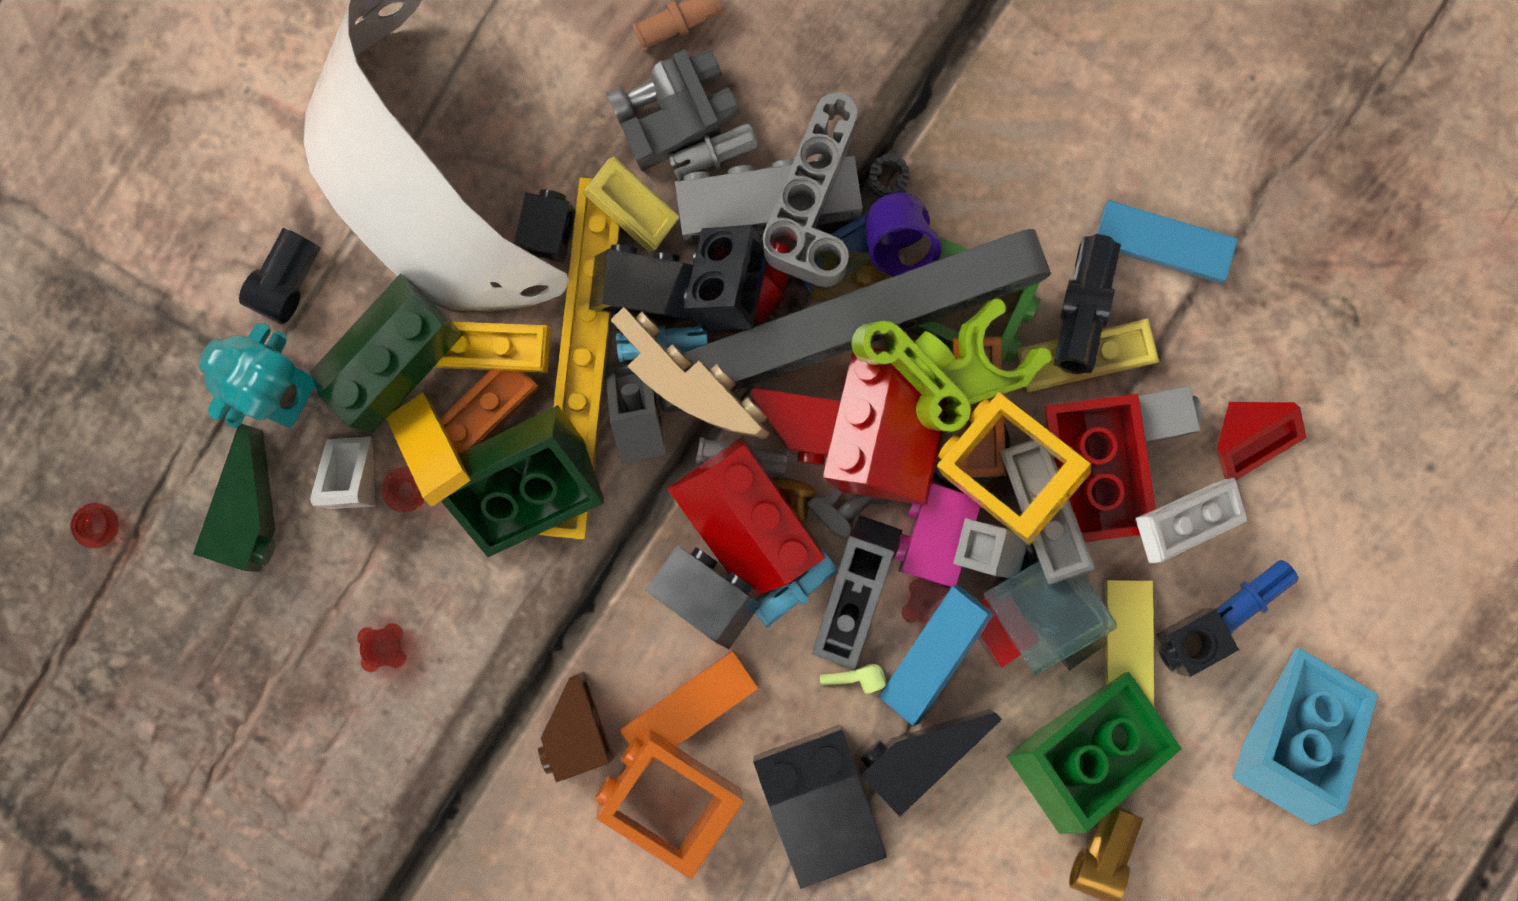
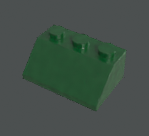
[310,273,464,433]
[441,405,604,558]

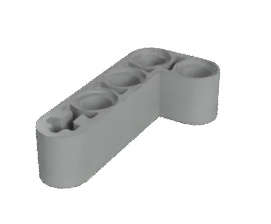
[763,92,858,288]

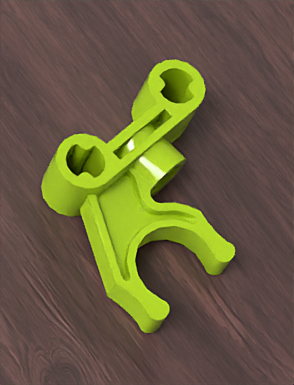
[851,299,1052,432]

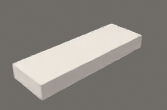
[1136,478,1247,563]

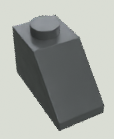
[605,361,666,464]

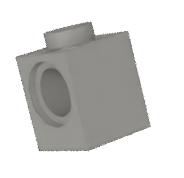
[1139,386,1203,443]
[953,518,1027,579]

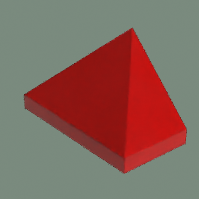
[1217,402,1307,480]

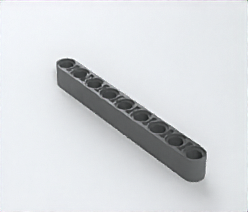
[658,229,1051,413]

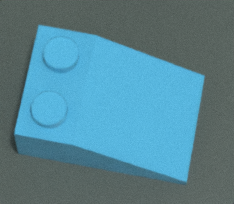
[1232,648,1378,826]

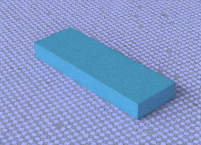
[1096,200,1238,284]
[879,586,994,726]

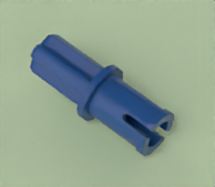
[1216,560,1299,634]

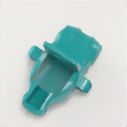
[198,323,315,428]

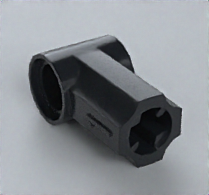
[239,228,321,325]

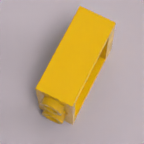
[937,393,1091,546]

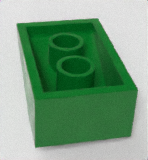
[1006,672,1182,834]

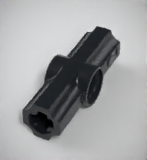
[1053,234,1121,375]

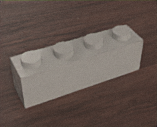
[675,154,863,245]

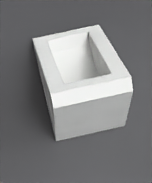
[310,436,376,509]

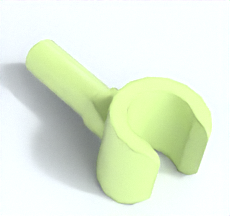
[820,664,887,694]

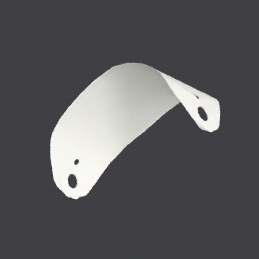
[304,0,571,313]

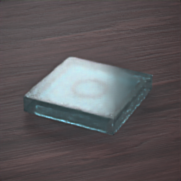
[983,561,1117,676]

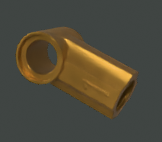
[1069,807,1144,901]

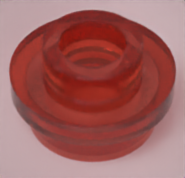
[381,467,425,513]
[70,503,119,548]

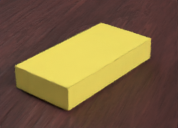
[583,157,680,252]

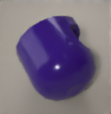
[864,192,941,276]

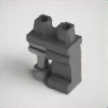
[606,49,739,171]

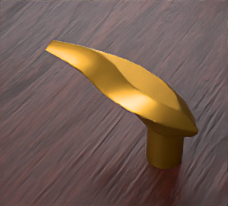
[772,477,817,520]

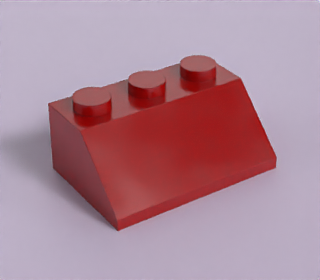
[823,348,948,505]
[1044,394,1156,542]
[667,436,825,597]

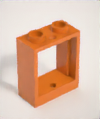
[594,729,744,879]

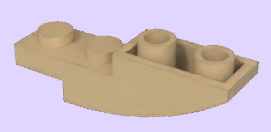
[611,307,771,440]

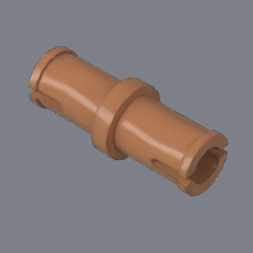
[632,0,724,51]

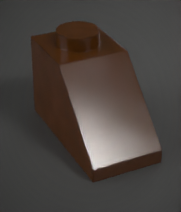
[538,672,614,783]

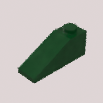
[193,423,275,572]

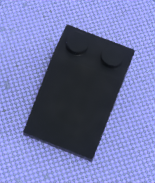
[753,725,887,889]

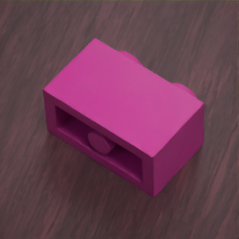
[894,483,980,588]

